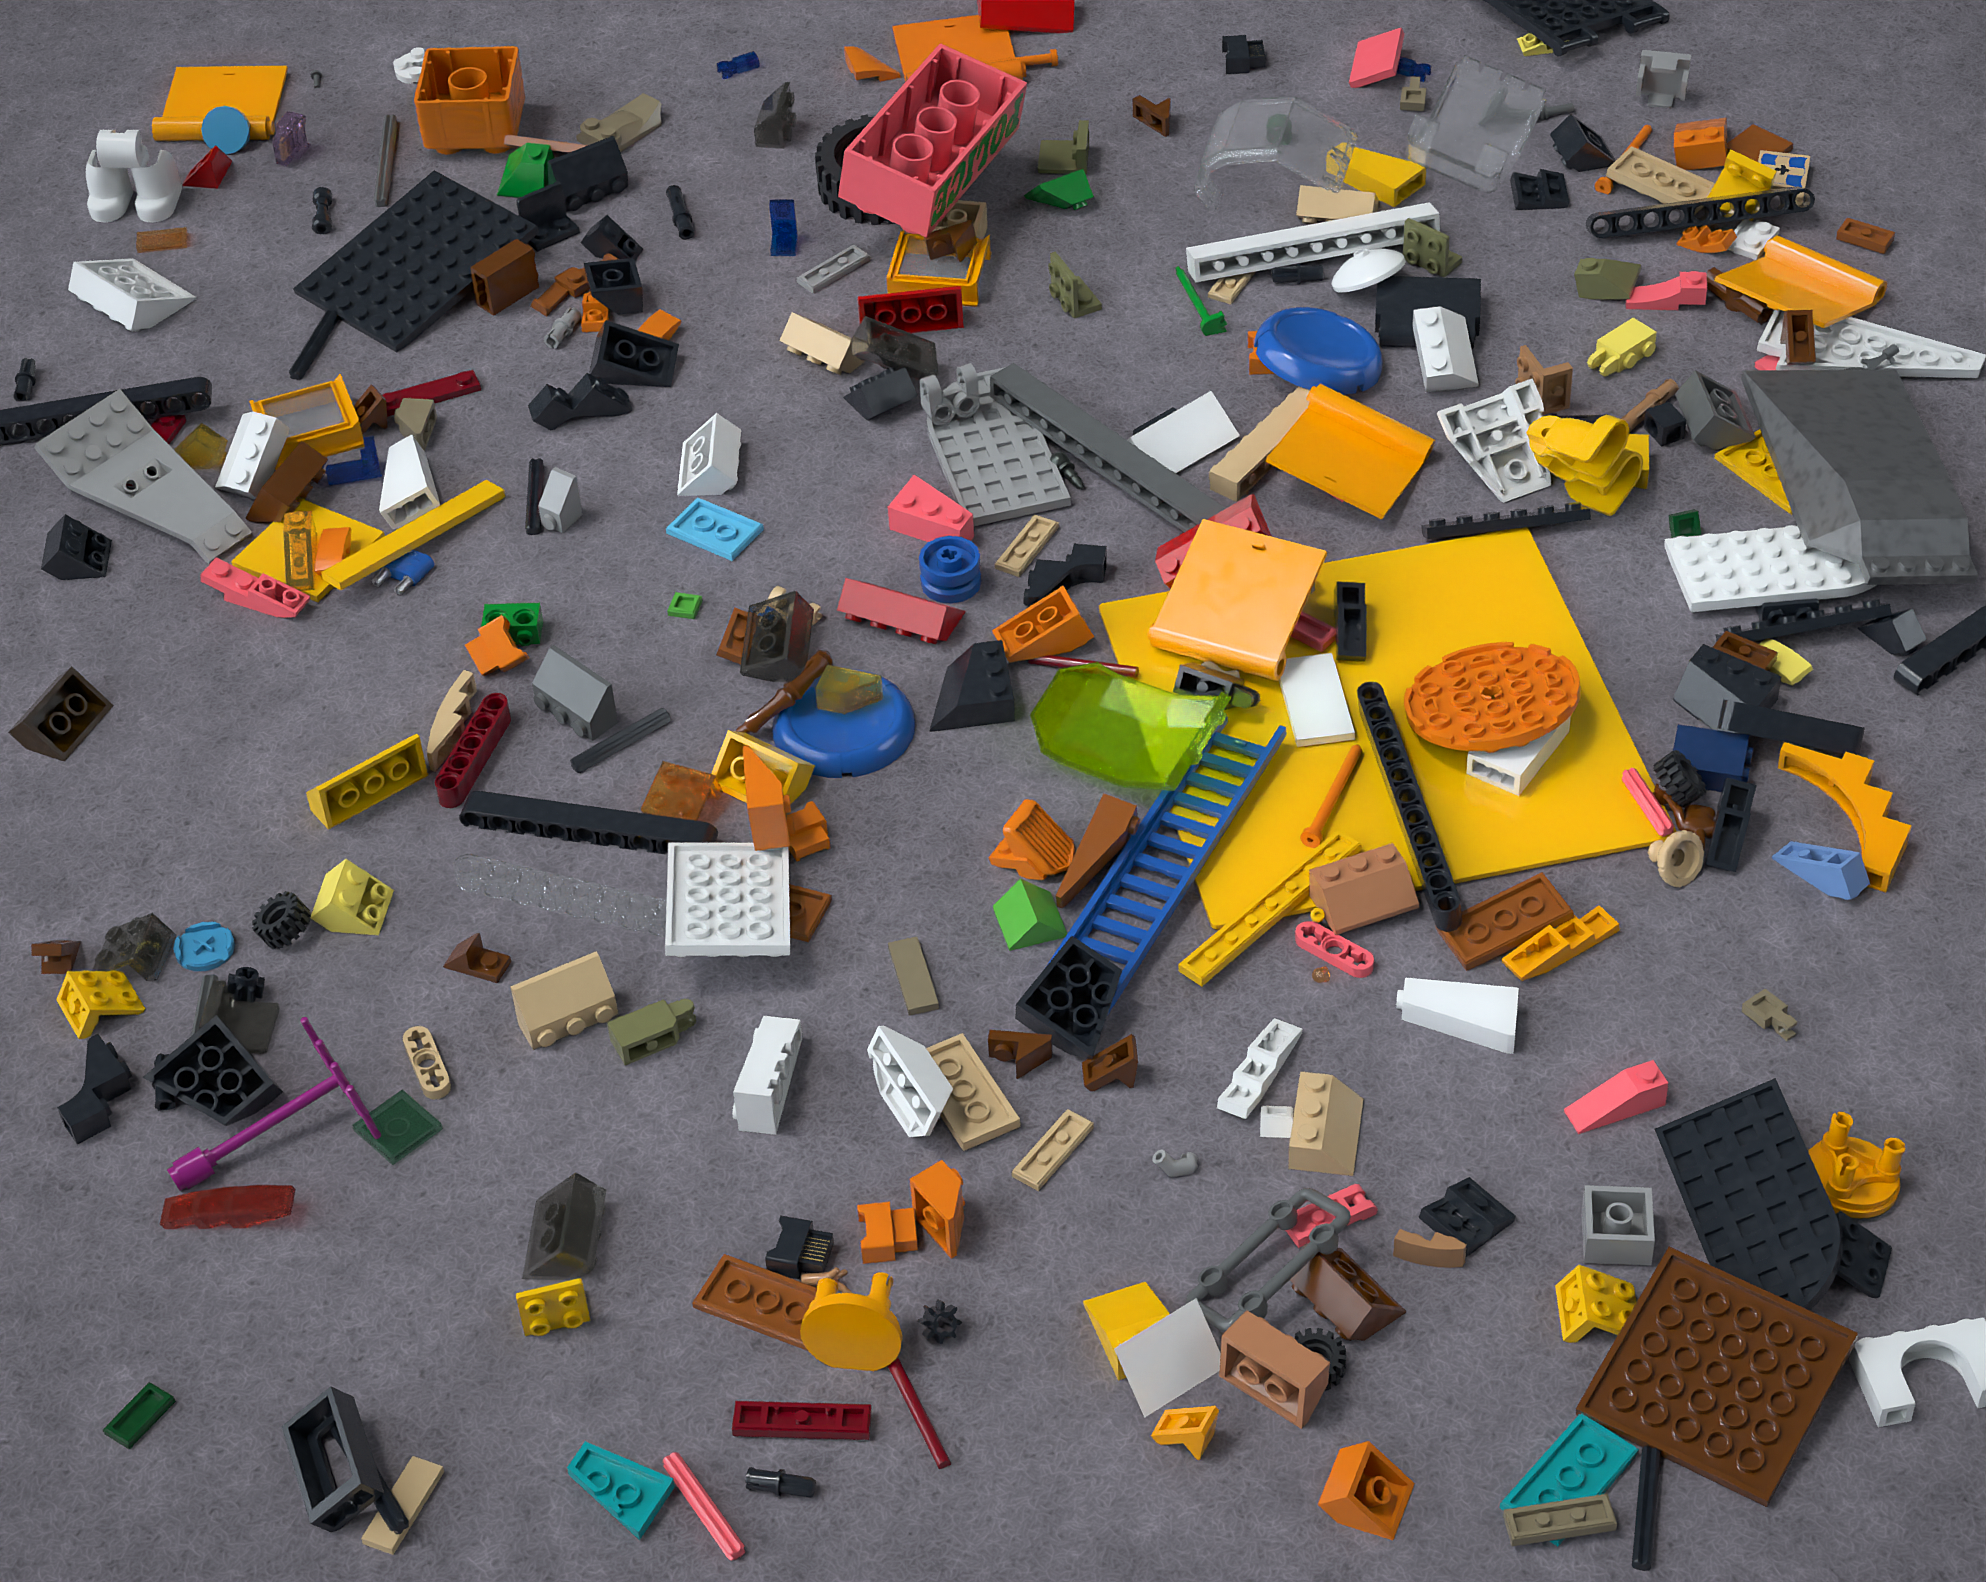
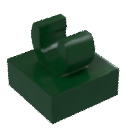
[1668,509,1701,538]

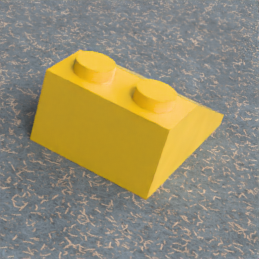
[1083,1282,1170,1381]

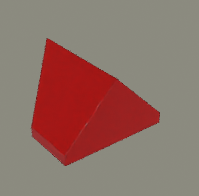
[182,145,232,189]

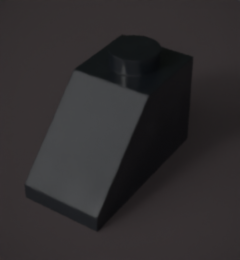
[1858,608,1927,656]

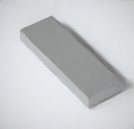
[797,245,870,294]

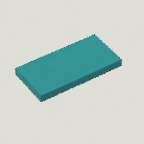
[1499,1414,1639,1547]

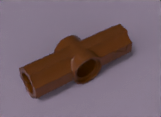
[1706,267,1774,325]

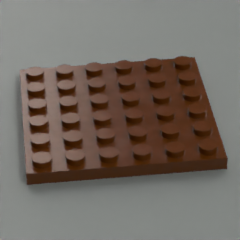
[1576,1246,1858,1507]

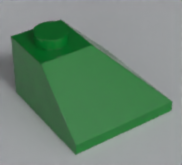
[497,143,555,198]
[1024,169,1094,211]

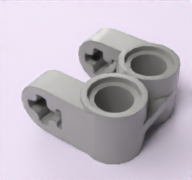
[920,363,980,426]

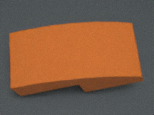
[1676,225,1737,253]
[581,292,609,332]
[638,309,682,340]
[315,527,352,575]

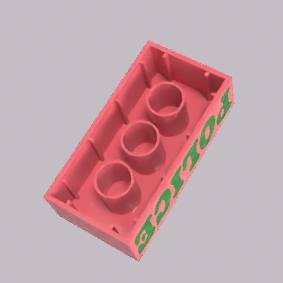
[838,44,1027,238]

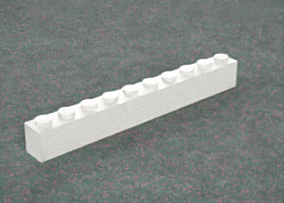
[1186,202,1440,282]

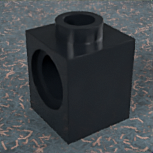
[1644,402,1687,447]

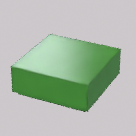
[667,592,703,619]

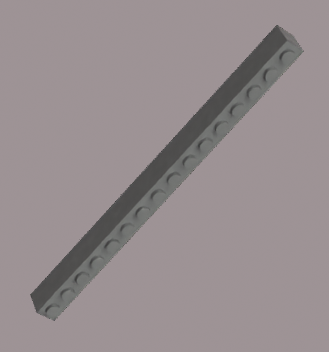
[990,363,1315,594]

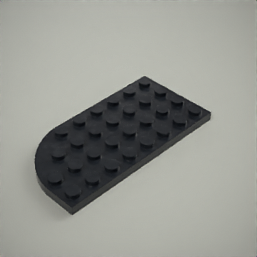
[1654,1078,1843,1311]

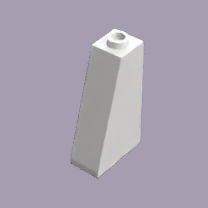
[379,435,440,529]
[1466,716,1571,796]
[1396,978,1519,1054]

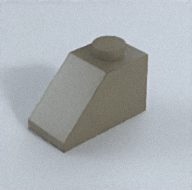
[394,398,437,451]

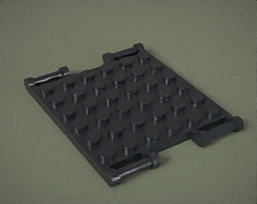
[1483,0,1670,57]

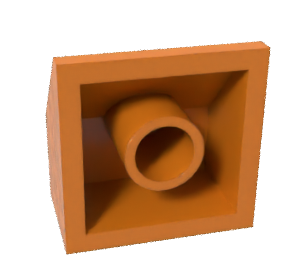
[910,1160,965,1259]
[1318,1441,1415,1540]

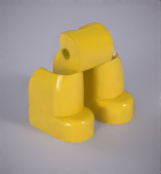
[1526,415,1643,516]

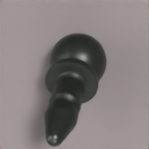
[1050,452,1084,489]

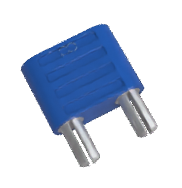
[372,550,434,595]

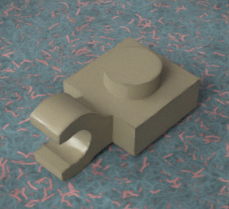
[1400,76,1426,111]
[1742,989,1797,1041]

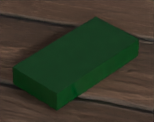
[103,1382,176,1450]

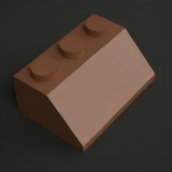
[1309,843,1419,935]
[1219,1310,1330,1429]

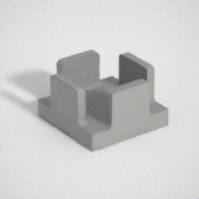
[1636,50,1691,108]

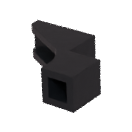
[528,373,632,430]
[1023,543,1107,607]
[57,1034,132,1145]

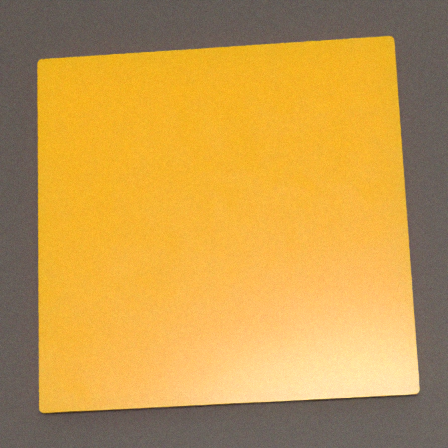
[1099,527,1677,930]

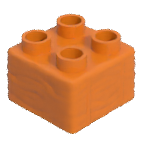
[414,46,525,155]

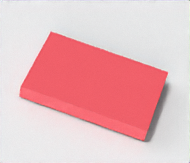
[1349,28,1405,88]

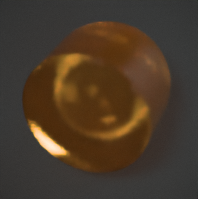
[1312,966,1330,983]

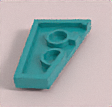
[567,1441,675,1540]

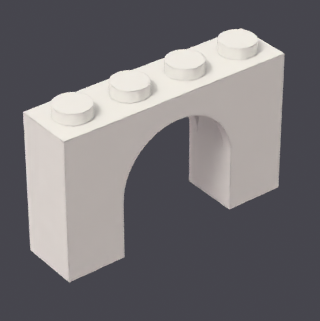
[1849,1317,1986,1427]

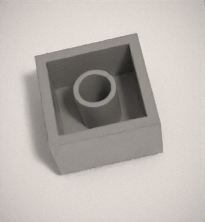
[1582,1185,1655,1266]

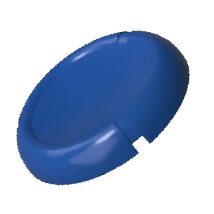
[1254,307,1383,394]
[772,669,915,778]

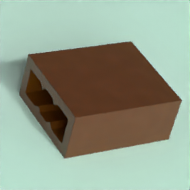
[470,239,539,316]

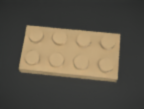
[1606,146,1715,214]
[926,1033,1020,1151]

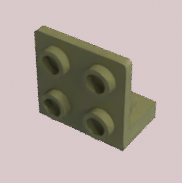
[1038,120,1090,174]
[1403,218,1462,278]
[1048,252,1102,319]

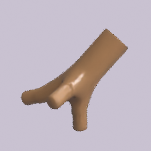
[801,1267,852,1293]

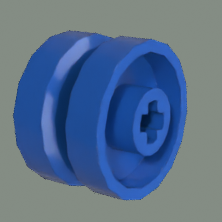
[919,536,982,604]

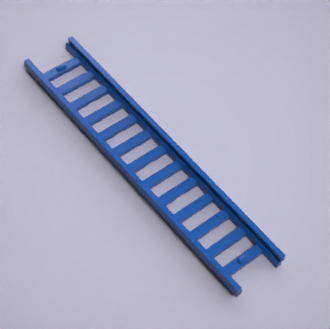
[1047,706,1287,1016]

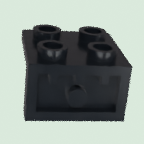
[516,181,580,252]
[1836,1211,1892,1299]

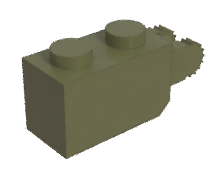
[607,998,697,1065]

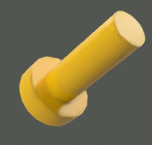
[1310,908,1325,923]

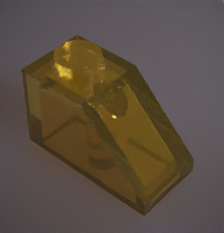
[174,423,228,469]
[815,665,883,714]

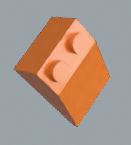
[1674,118,1727,170]
[992,586,1094,663]
[742,746,795,851]

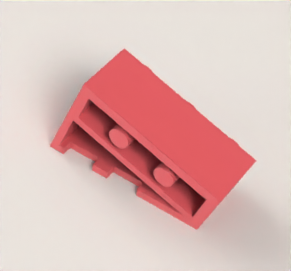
[888,475,974,542]

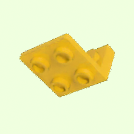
[1707,150,1777,221]
[56,970,145,1039]
[1555,1264,1636,1343]
[516,1278,590,1336]

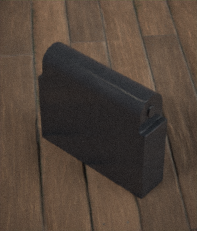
[1375,276,1481,349]

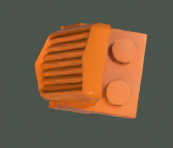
[988,799,1075,880]

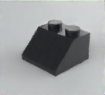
[1550,114,1616,172]
[584,258,643,315]

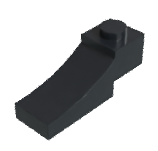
[1334,581,1367,661]
[1705,778,1757,872]

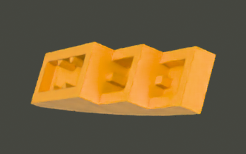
[1502,905,1620,981]

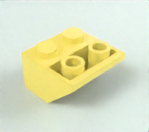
[310,859,394,935]

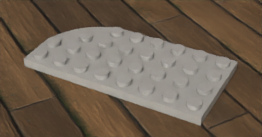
[927,367,1071,526]

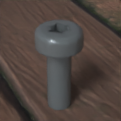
[311,70,322,88]

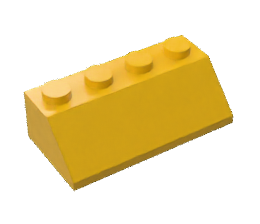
[306,734,428,830]

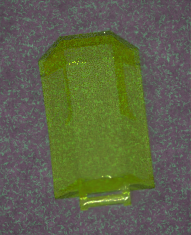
[1030,662,1232,791]

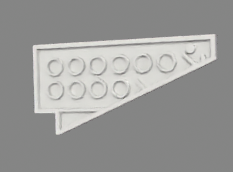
[1757,309,1986,378]

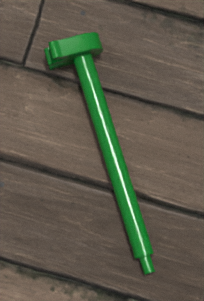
[1175,266,1227,336]

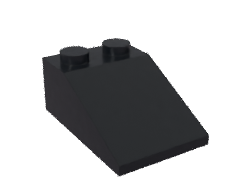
[589,320,679,387]

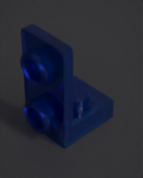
[769,199,798,256]
[326,436,382,486]

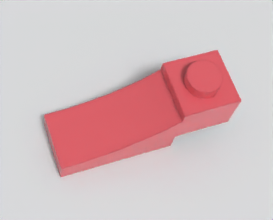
[1626,271,1707,310]

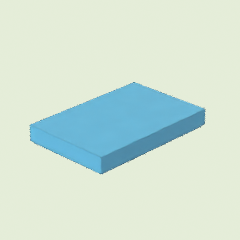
[666,497,764,561]

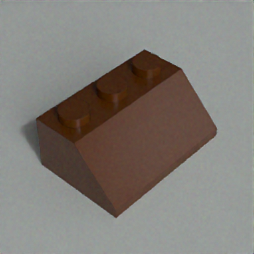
[245,441,328,522]
[1290,1243,1407,1341]

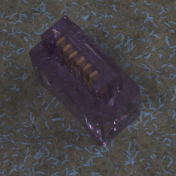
[272,111,311,166]

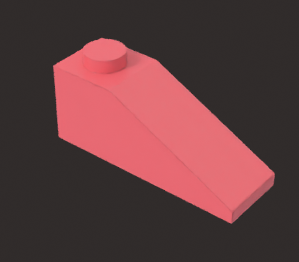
[1564,1060,1668,1134]

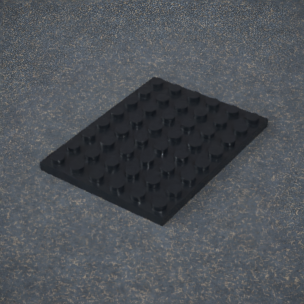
[293,170,539,353]

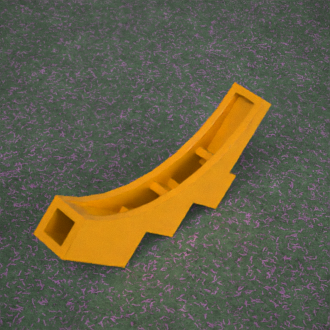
[1778,742,1912,892]

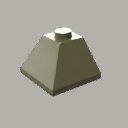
[1574,258,1642,299]

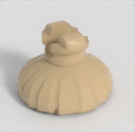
[1648,830,1704,888]

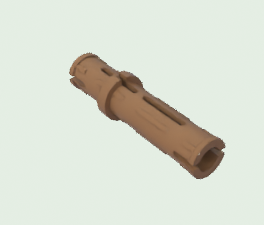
[1621,379,1679,433]

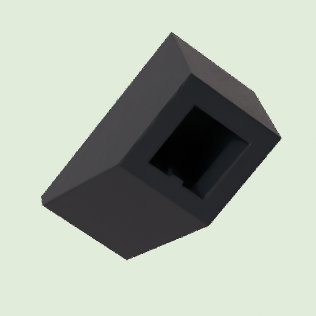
[581,215,643,261]

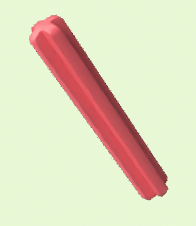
[663,1452,745,1561]

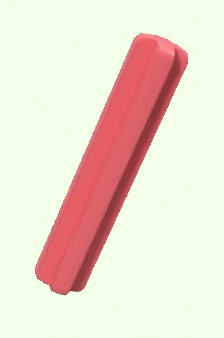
[1622,768,1674,837]

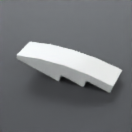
[1217,1018,1302,1119]

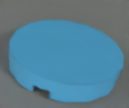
[201,106,250,154]
[173,922,235,971]

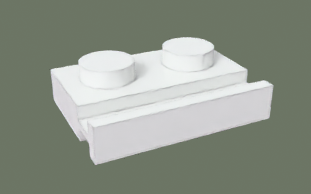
[1728,219,1780,260]

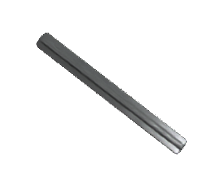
[374,114,398,207]

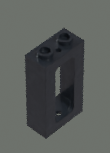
[281,1386,384,1532]

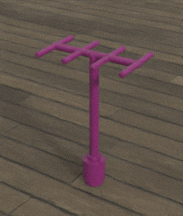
[167,1017,381,1191]

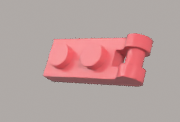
[1285,1184,1378,1248]

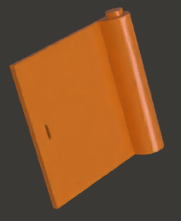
[892,15,1027,82]

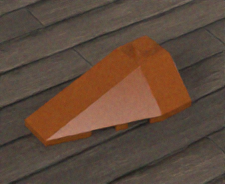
[1055,793,1141,908]

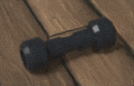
[312,187,332,235]

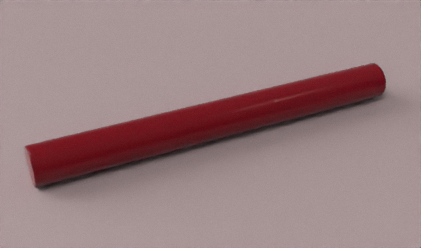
[1028,655,1139,678]
[888,1357,951,1469]

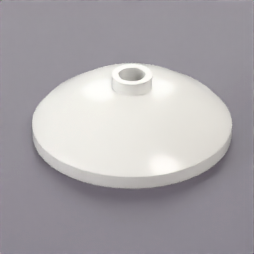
[1331,248,1406,292]

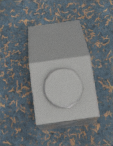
[538,467,583,533]

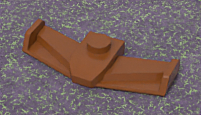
[530,253,618,317]

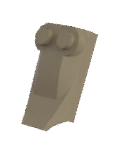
[576,93,662,152]

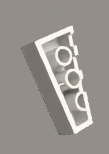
[733,1016,802,1135]

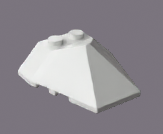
[1437,378,1551,503]

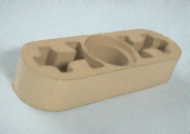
[403,1026,451,1099]

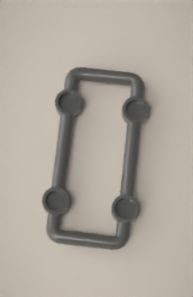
[1186,1188,1351,1332]

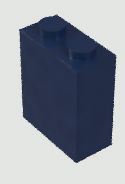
[1673,724,1753,792]

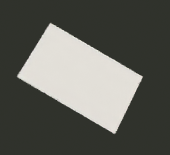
[1114,1298,1221,1417]

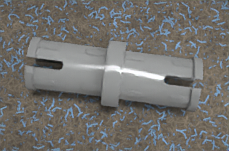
[544,307,581,349]

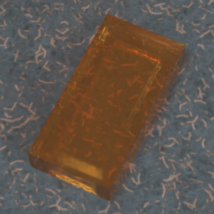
[136,227,188,253]

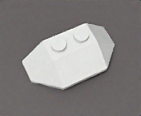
[867,1026,953,1137]

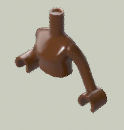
[1653,784,1716,850]

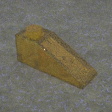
[283,511,317,591]

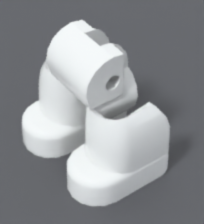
[86,130,182,223]

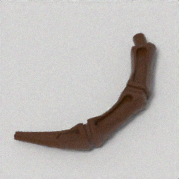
[736,650,833,734]

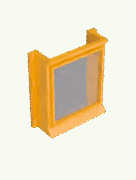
[886,231,992,307]
[249,374,365,470]

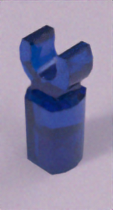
[716,51,760,79]
[1397,56,1432,82]

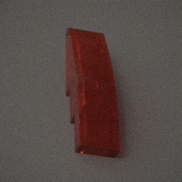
[160,1185,296,1229]

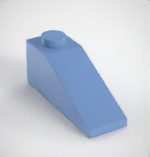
[1772,841,1870,900]

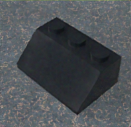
[548,136,628,212]

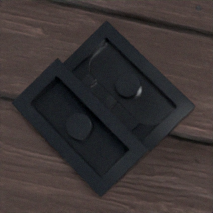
[1510,169,1570,210]
[1419,1177,1516,1257]

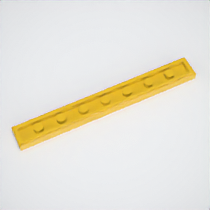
[322,480,505,590]
[1178,829,1361,987]

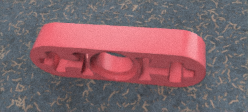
[1295,921,1374,978]

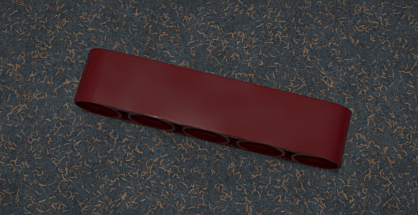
[435,693,511,808]

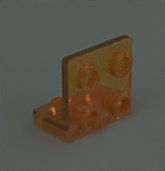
[641,761,723,821]

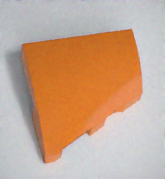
[844,46,901,82]

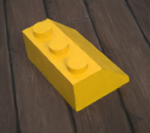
[707,730,815,804]

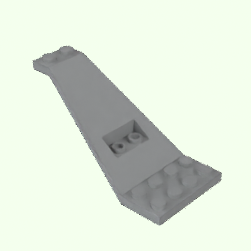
[34,389,252,564]

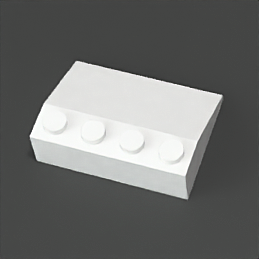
[68,258,197,332]

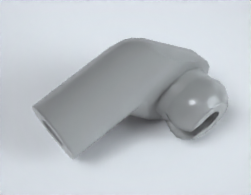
[1152,1150,1198,1177]

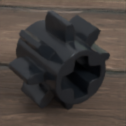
[226,967,265,1005]
[917,1299,962,1344]

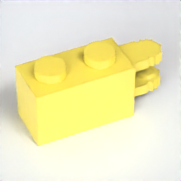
[1587,318,1657,377]

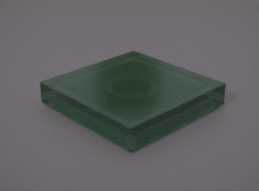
[352,1089,443,1165]

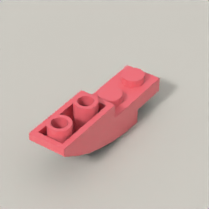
[201,558,310,618]

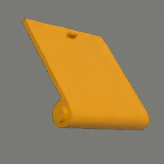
[152,66,288,141]
[1714,235,1887,328]
[1265,384,1436,519]
[1148,519,1327,681]

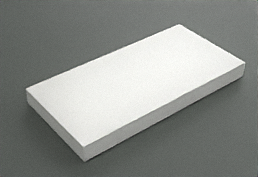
[1127,391,1240,473]
[1279,653,1355,747]

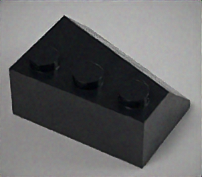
[929,640,1015,732]
[1673,644,1782,736]
[1015,935,1122,1059]
[143,1015,283,1126]

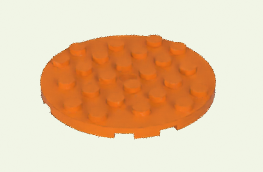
[1404,642,1581,753]

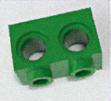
[481,603,543,646]

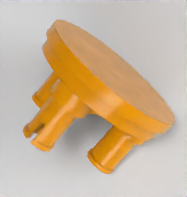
[1808,1112,1906,1218]
[800,1272,902,1371]

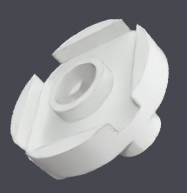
[393,47,425,84]

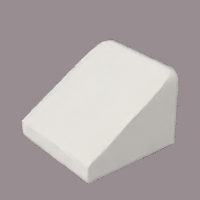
[1260,1106,1293,1138]

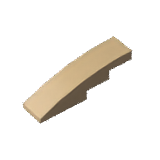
[427,670,477,772]

